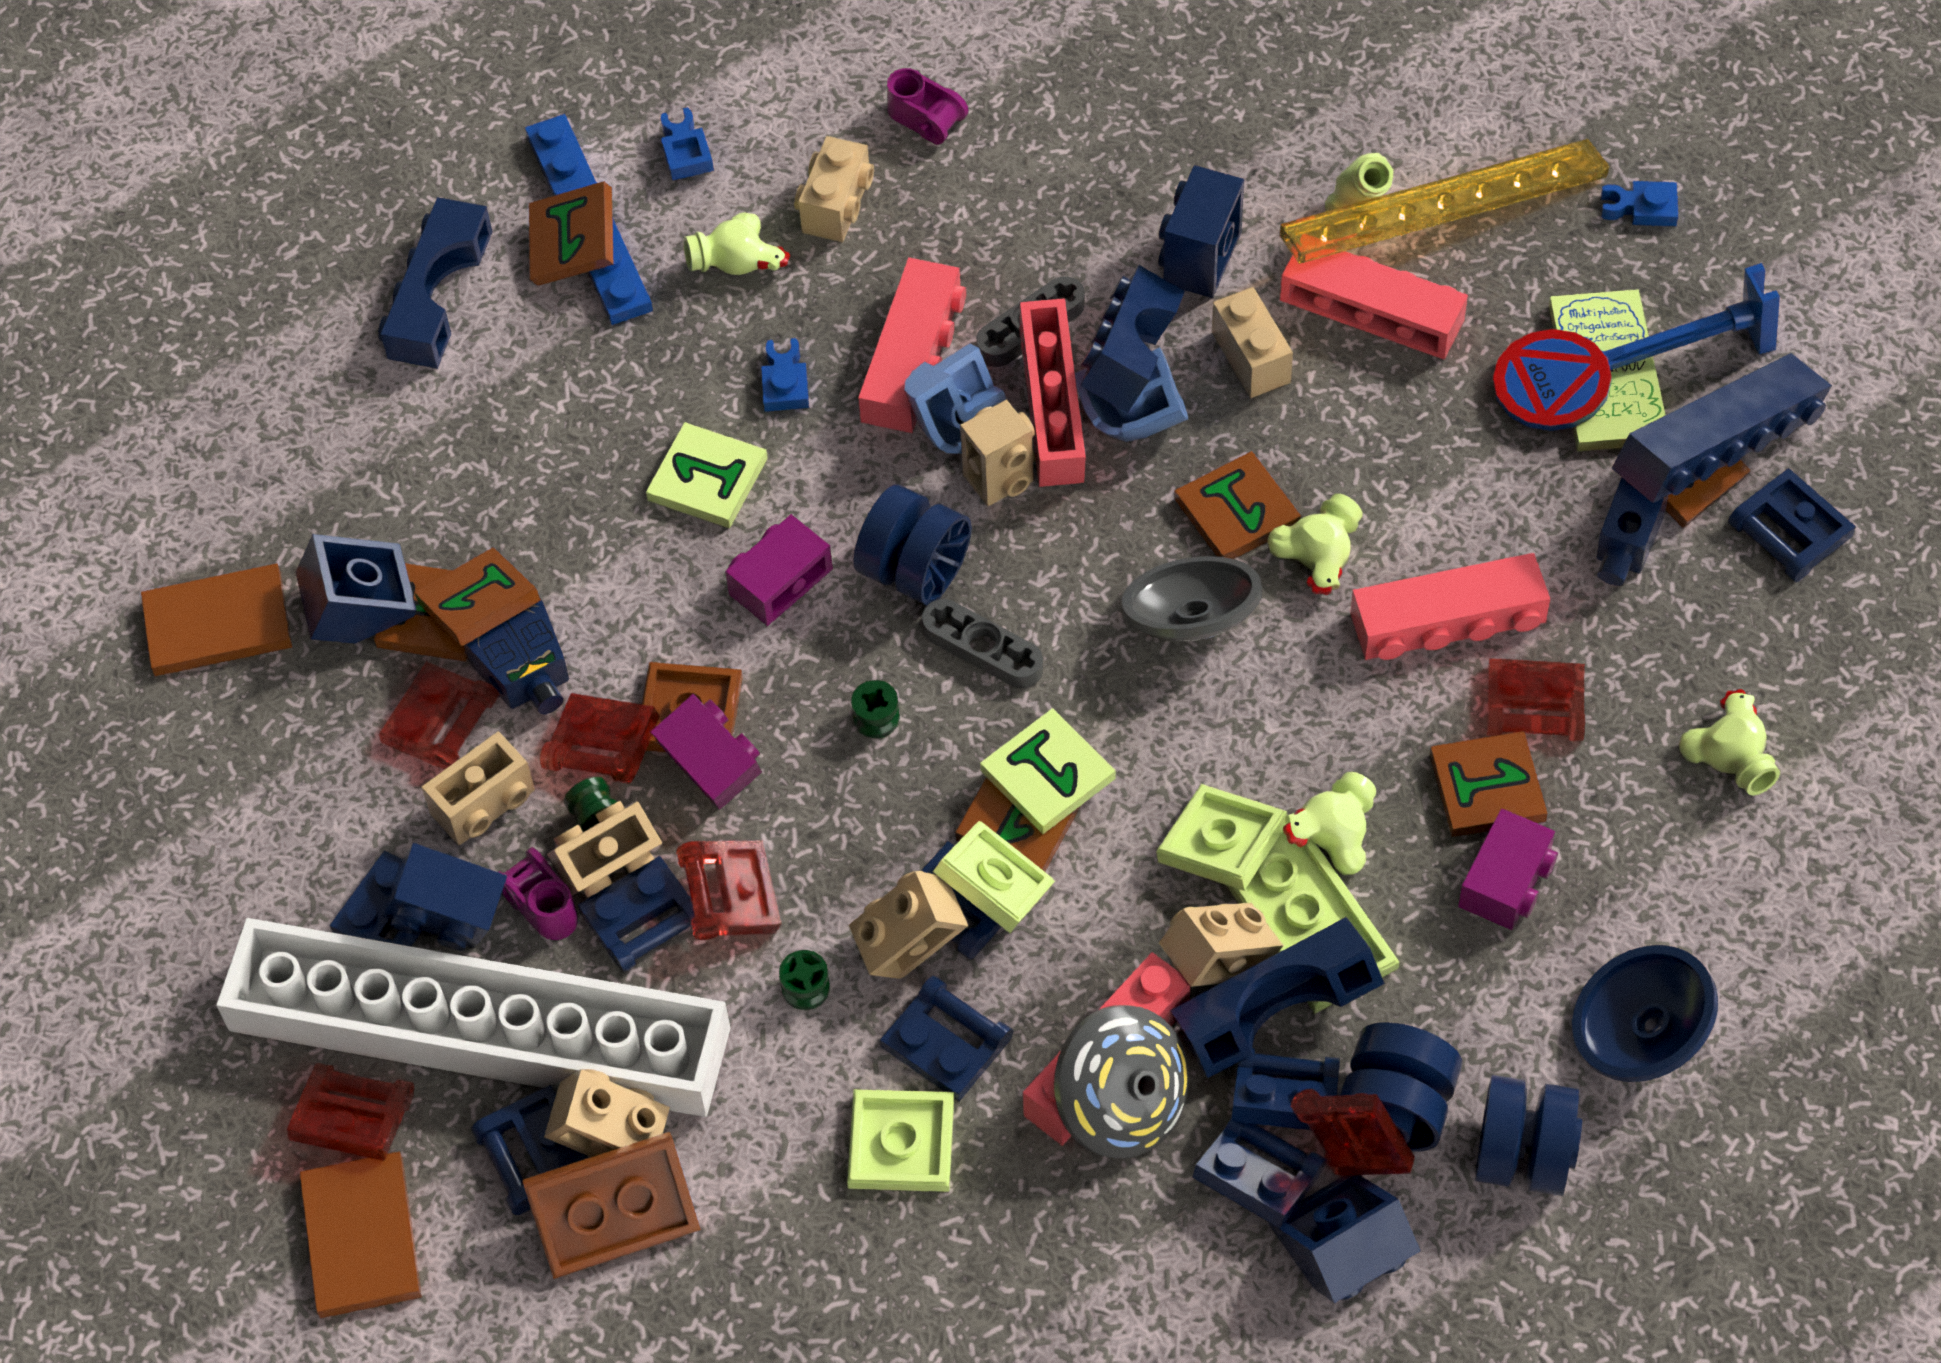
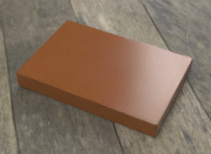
[141,563,293,676]
[522,1132,701,1279]
[300,1151,422,1319]

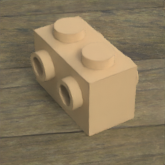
[794,136,874,242]
[960,399,1036,506]
[421,731,535,846]
[547,801,662,898]
[849,871,968,979]
[1159,903,1284,987]
[544,1069,670,1157]

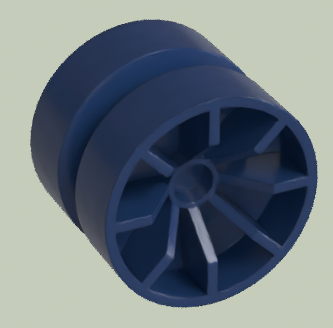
[853,484,972,605]
[1335,1022,1463,1152]
[1475,1074,1582,1196]

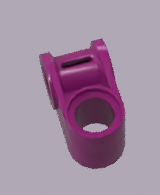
[887,68,969,145]
[497,847,578,940]

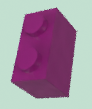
[725,514,833,627]
[651,694,762,810]
[1458,808,1558,930]

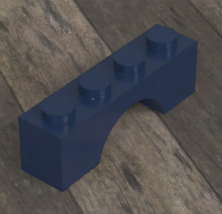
[378,197,493,369]
[1080,265,1185,413]
[1170,917,1385,1078]

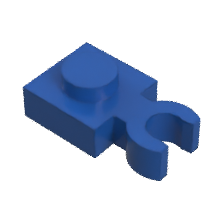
[660,107,714,181]
[1601,181,1678,226]
[761,338,809,412]

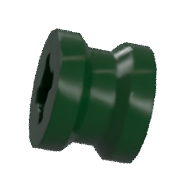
[851,680,900,738]
[563,777,618,833]
[779,950,830,1010]

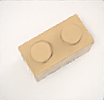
[1212,287,1293,398]

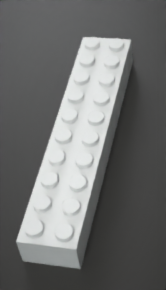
[216,918,731,1117]

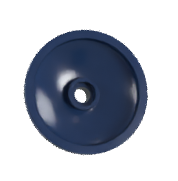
[1572,945,1718,1082]

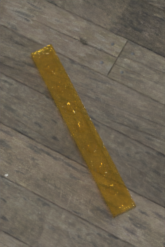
[1279,139,1610,264]

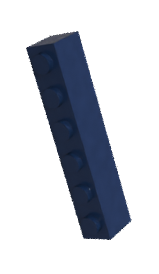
[1612,353,1832,503]

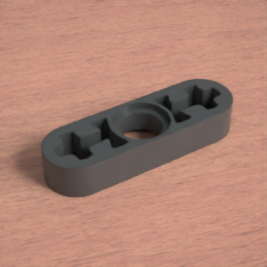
[976,277,1085,367]
[922,599,1043,688]

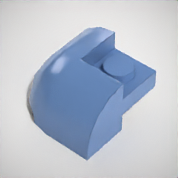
[904,344,1007,454]
[1075,348,1188,442]

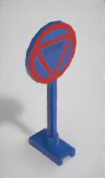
[1493,263,1780,431]

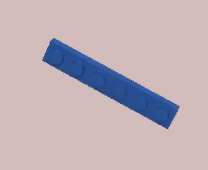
[525,114,653,325]

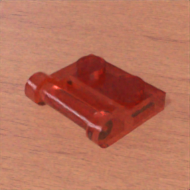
[1487,658,1585,741]
[378,661,500,770]
[540,693,660,784]
[676,840,781,940]
[287,1062,415,1161]
[1291,1089,1415,1176]

